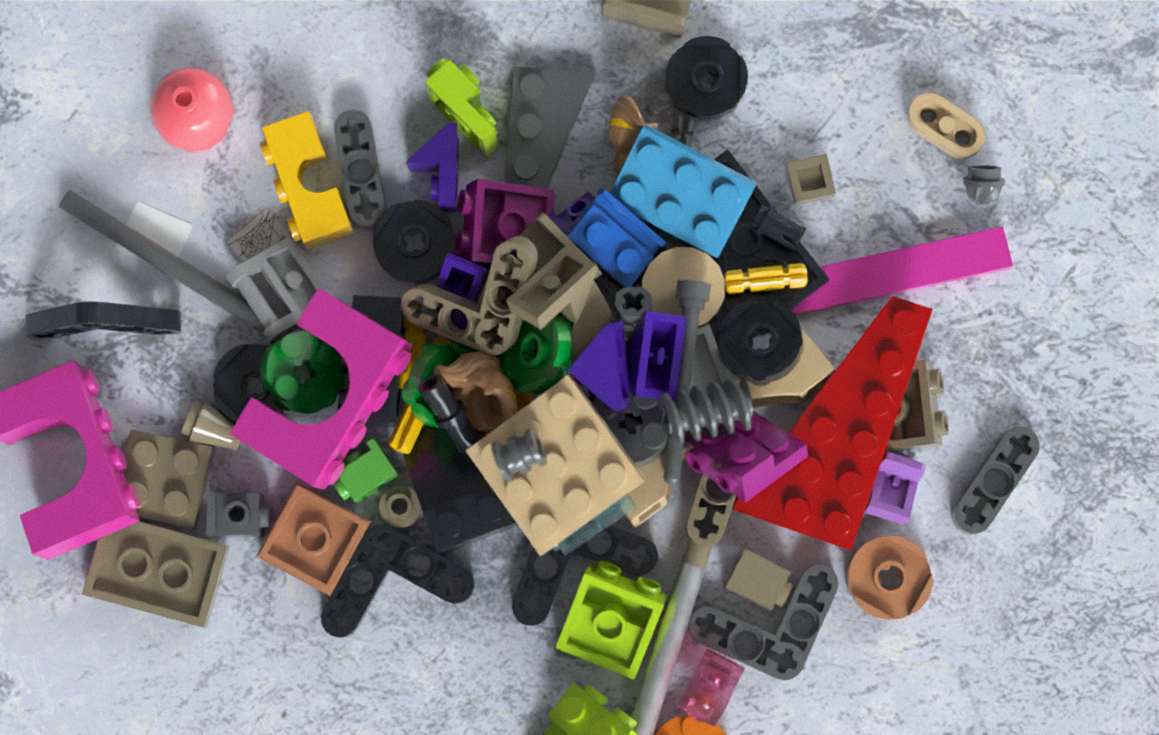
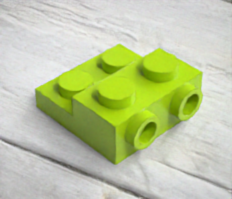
[425,58,499,160]
[556,561,668,680]
[543,682,638,735]

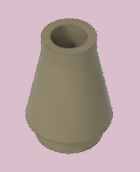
[181,402,242,451]

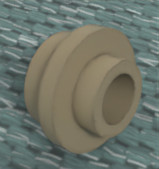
[379,486,421,528]

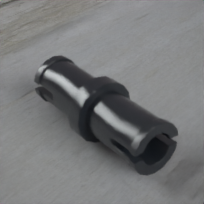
[418,374,482,454]

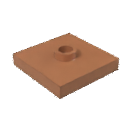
[256,482,372,596]

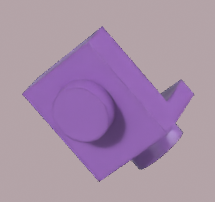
[865,452,926,526]

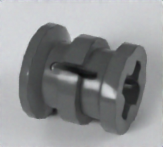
[614,286,652,341]
[491,428,548,483]

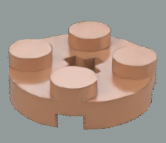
[847,535,933,620]

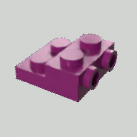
[454,179,555,273]
[684,411,808,502]

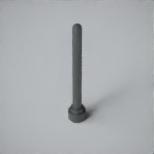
[663,280,711,485]

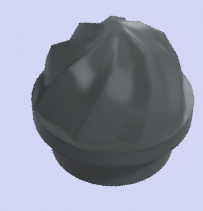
[963,165,1005,205]

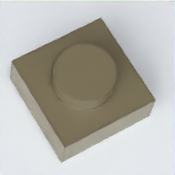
[785,154,836,205]

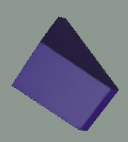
[436,253,487,329]
[626,311,686,400]
[568,319,631,411]

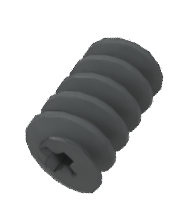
[658,376,753,445]

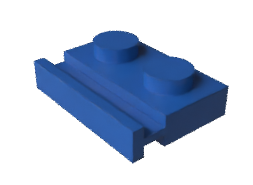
[564,188,666,288]

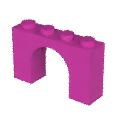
[229,288,413,490]
[0,361,140,560]

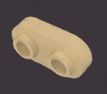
[907,93,985,159]

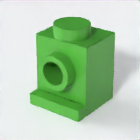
[333,438,400,504]

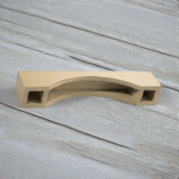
[615,330,835,528]

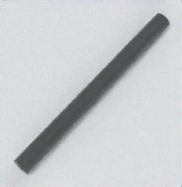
[59,190,265,334]

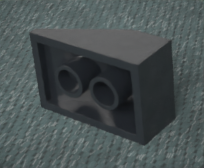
[403,426,518,555]

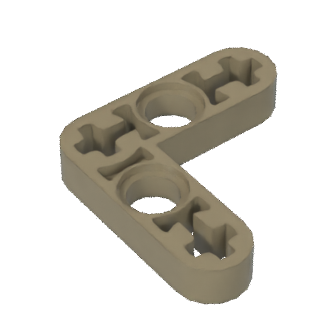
[401,236,538,356]

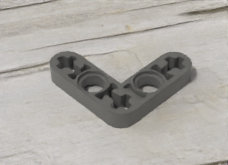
[688,564,838,680]

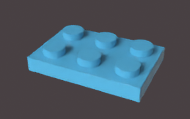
[610,124,758,259]

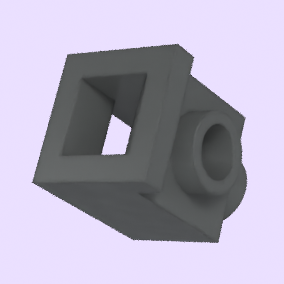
[207,493,271,538]

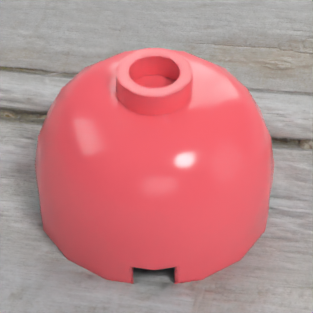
[149,67,235,152]

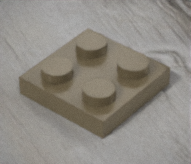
[123,430,215,530]

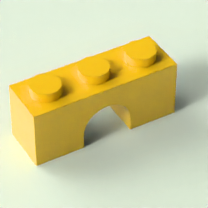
[259,111,355,250]

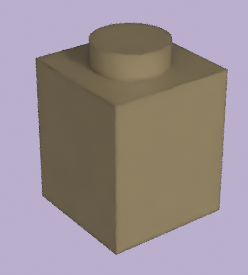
[724,549,793,611]

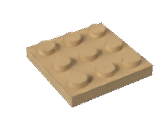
[466,375,646,556]

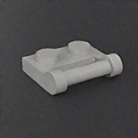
[226,236,328,344]

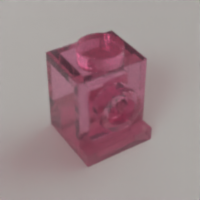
[677,648,745,727]

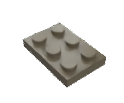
[82,522,230,628]

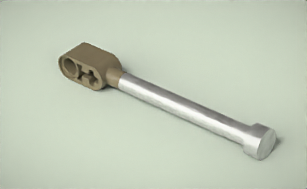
[631,475,736,735]

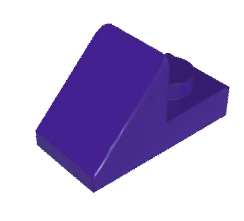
[406,122,459,213]

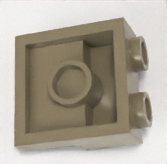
[886,360,949,451]

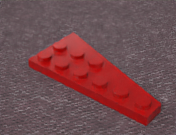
[732,296,933,551]

